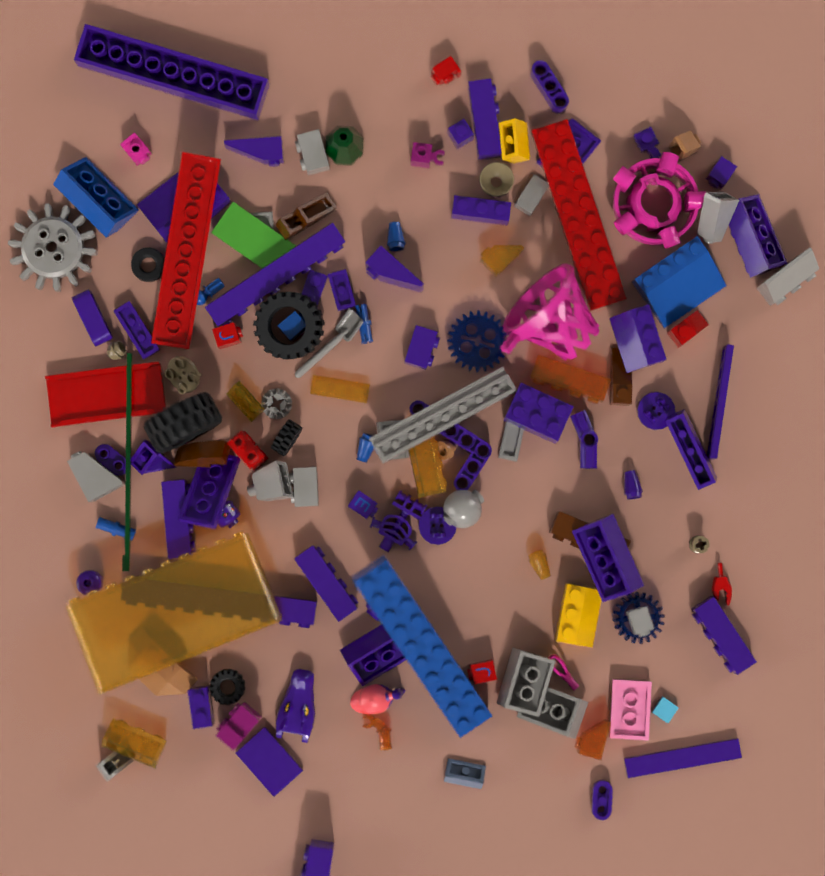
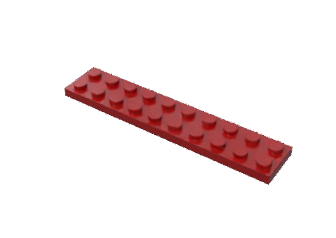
[531,119,627,311]
[151,152,221,349]

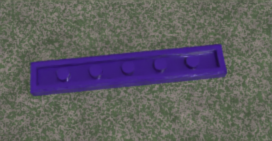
[707,344,734,460]
[624,738,742,778]

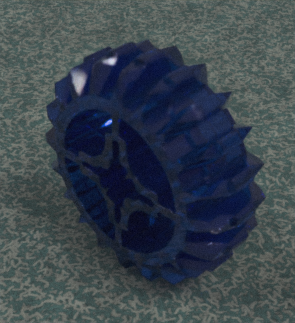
[612,592,665,644]

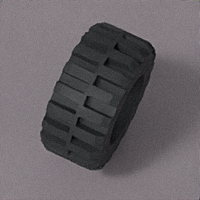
[144,392,222,453]

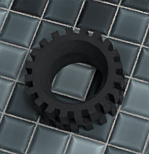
[253,292,325,360]

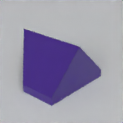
[131,440,177,475]

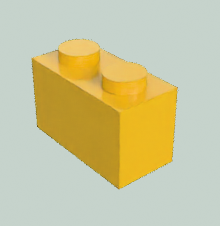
[499,118,530,163]

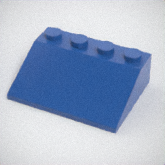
[632,236,727,329]

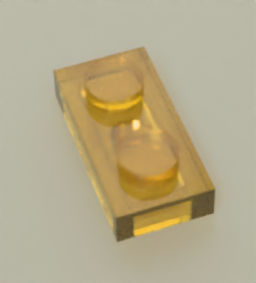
[226,381,265,422]

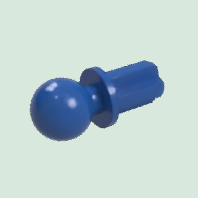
[197,278,225,306]

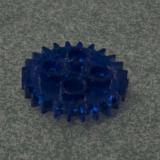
[447,310,508,373]

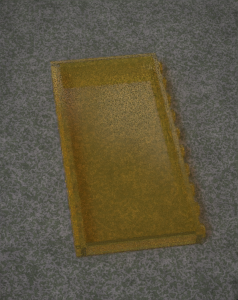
[65,531,283,695]

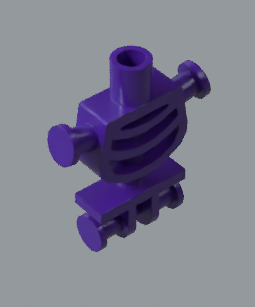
[370,490,427,553]

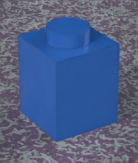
[277,311,306,342]

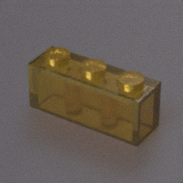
[408,437,447,498]
[102,719,167,768]

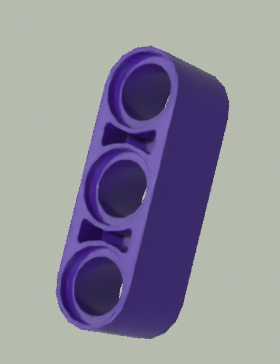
[531,60,569,114]
[72,289,113,347]

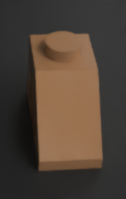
[668,131,701,162]

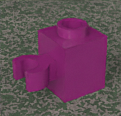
[411,142,445,168]

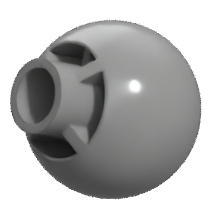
[443,490,484,528]

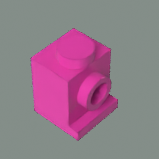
[120,132,152,166]

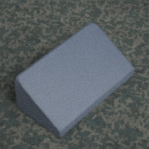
[444,759,486,789]

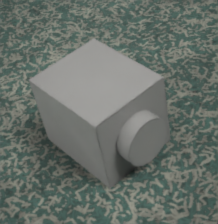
[626,606,654,637]

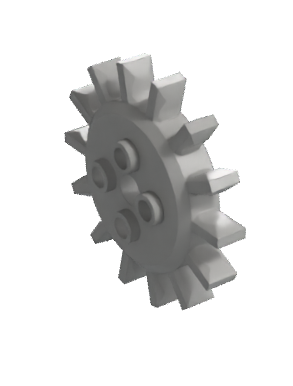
[8,203,98,292]

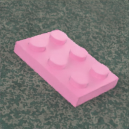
[609,679,652,740]

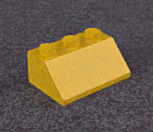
[554,583,601,648]

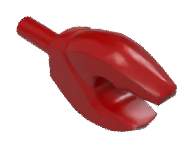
[712,563,732,605]

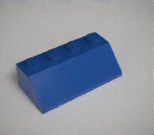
[53,157,139,238]

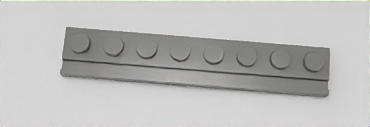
[369,367,517,464]

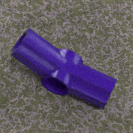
[570,410,598,469]

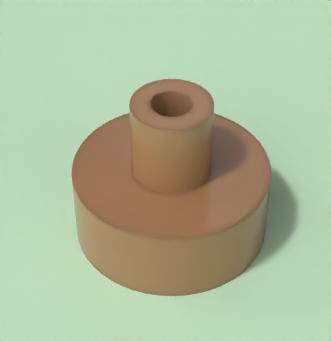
[436,440,456,460]

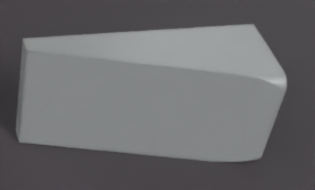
[514,174,549,216]

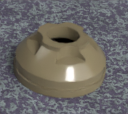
[479,162,514,197]

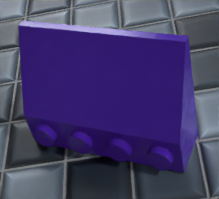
[137,172,232,242]

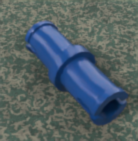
[355,304,373,344]
[96,517,136,541]

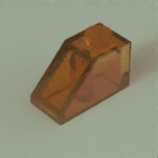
[575,719,611,760]

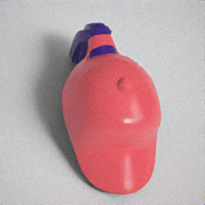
[350,684,405,714]

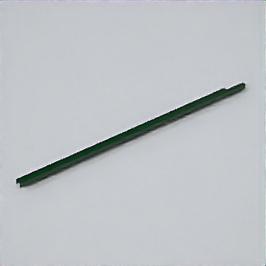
[122,353,132,571]

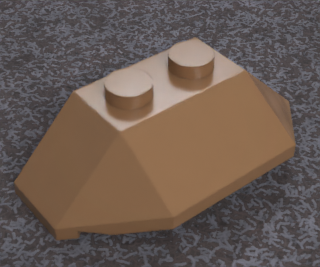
[128,627,198,696]

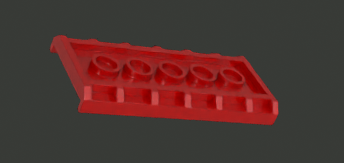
[45,361,166,428]

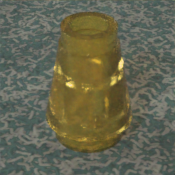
[528,550,551,580]

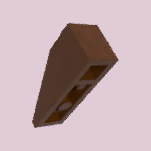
[610,348,632,406]

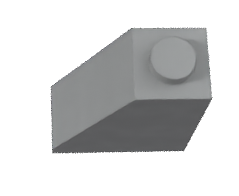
[697,192,739,244]
[67,451,126,503]

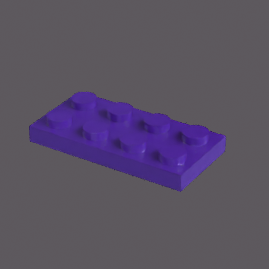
[178,455,241,529]

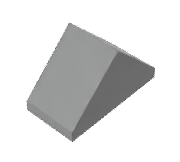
[96,744,136,781]

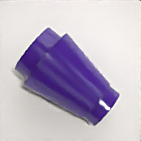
[624,470,643,500]

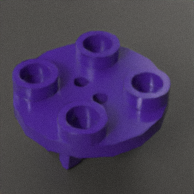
[637,392,676,430]
[418,506,456,545]

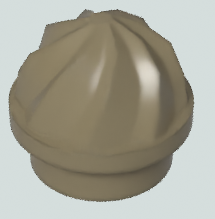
[107,341,127,360]

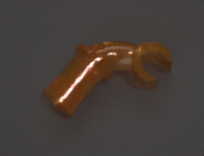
[362,714,392,750]

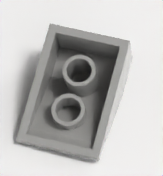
[517,687,589,739]

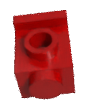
[431,56,461,85]

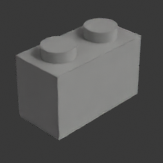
[295,129,330,175]
[290,467,319,507]

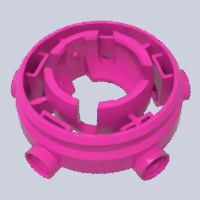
[613,152,706,248]

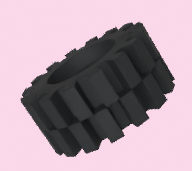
[271,419,303,456]
[209,669,246,705]

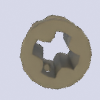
[689,536,710,553]

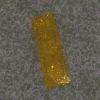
[310,375,370,404]

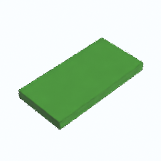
[211,202,296,268]

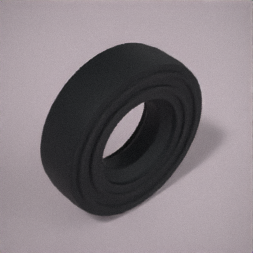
[131,247,165,282]

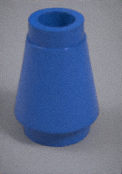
[387,222,406,251]
[356,433,374,463]

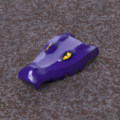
[276,669,315,743]

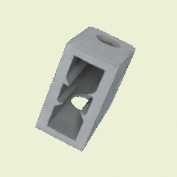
[247,461,294,501]

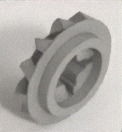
[261,388,292,419]

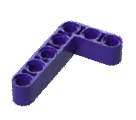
[410,400,492,490]

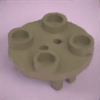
[165,356,202,394]

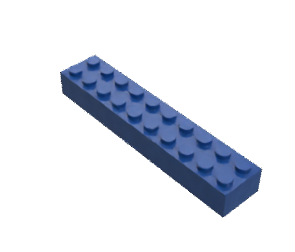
[351,555,492,738]

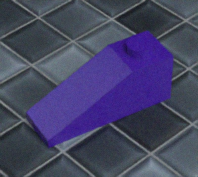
[224,136,284,167]

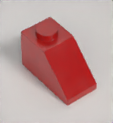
[667,310,709,348]

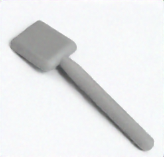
[295,308,364,378]

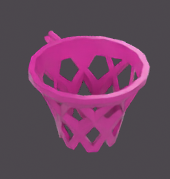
[500,263,600,361]

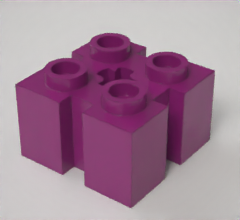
[215,702,262,751]

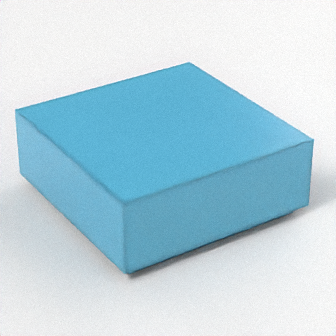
[652,696,679,723]

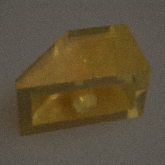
[480,245,524,277]

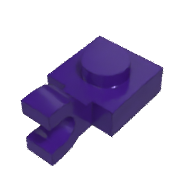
[633,126,661,159]

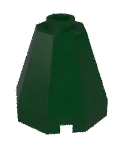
[325,126,364,166]

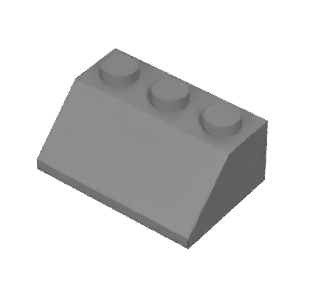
[757,248,819,306]
[496,647,555,717]

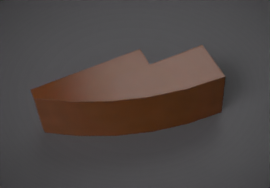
[275,193,337,240]
[174,440,230,468]

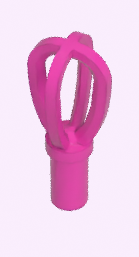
[548,654,579,691]

